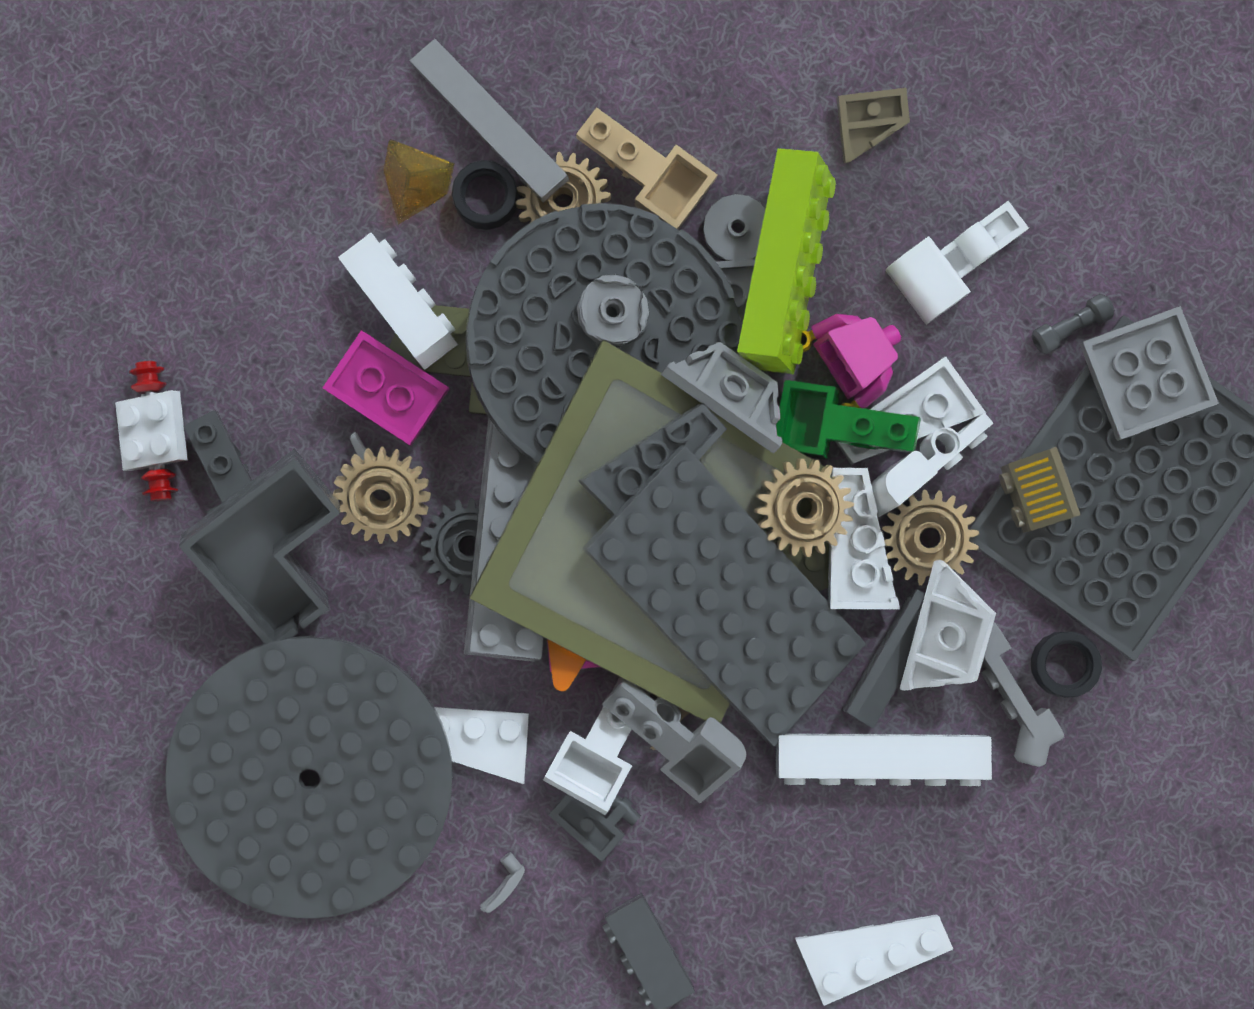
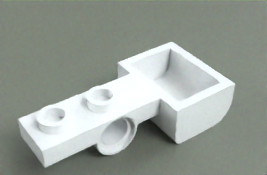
[885,201,1029,325]
[871,412,993,517]
[543,677,651,815]

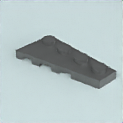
[578,403,727,516]

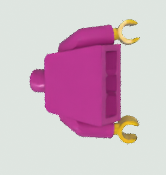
[802,314,901,409]

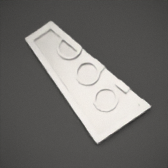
[828,468,900,610]
[435,707,529,784]
[795,915,953,1006]

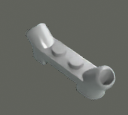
[982,622,1065,767]

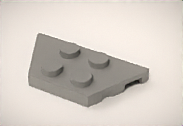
[661,342,782,454]

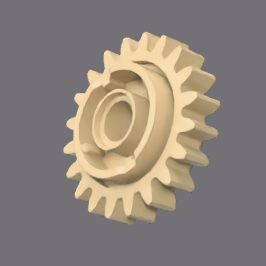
[516,152,611,224]
[333,447,431,544]
[754,458,854,557]
[882,490,979,586]

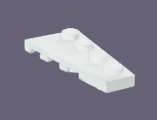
[836,357,986,465]

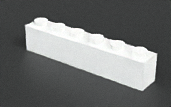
[776,734,992,786]

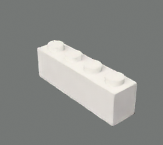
[338,233,458,370]

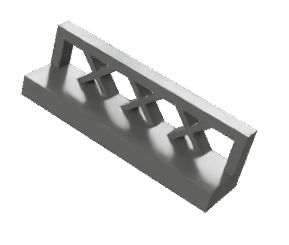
[842,589,925,729]

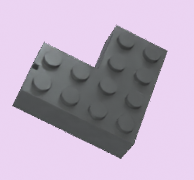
[179,448,340,643]

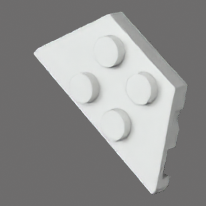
[900,560,996,691]

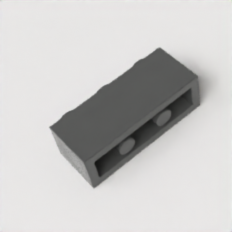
[602,893,695,1009]

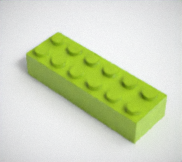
[737,148,836,374]

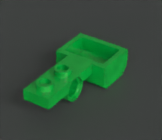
[776,380,921,460]

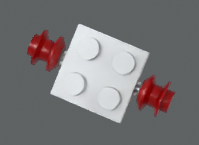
[115,361,188,501]

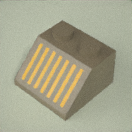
[999,447,1081,533]

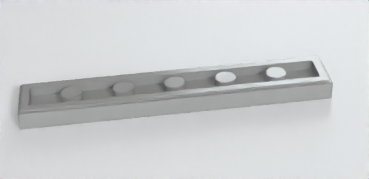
[409,39,569,203]

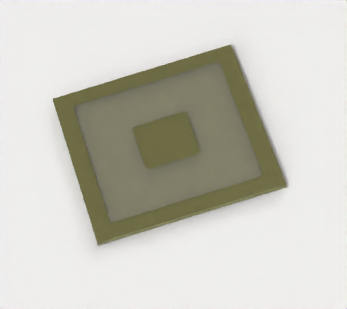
[469,340,825,723]

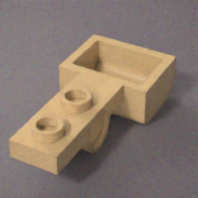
[576,107,718,230]

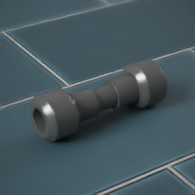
[1032,294,1115,354]

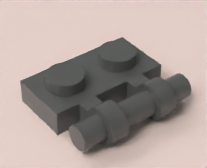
[549,794,641,862]

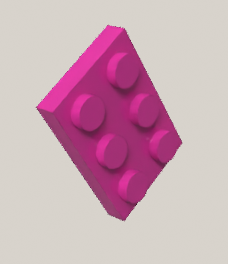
[323,330,449,446]

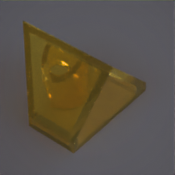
[384,139,455,225]

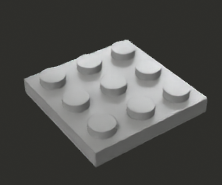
[1079,306,1219,441]

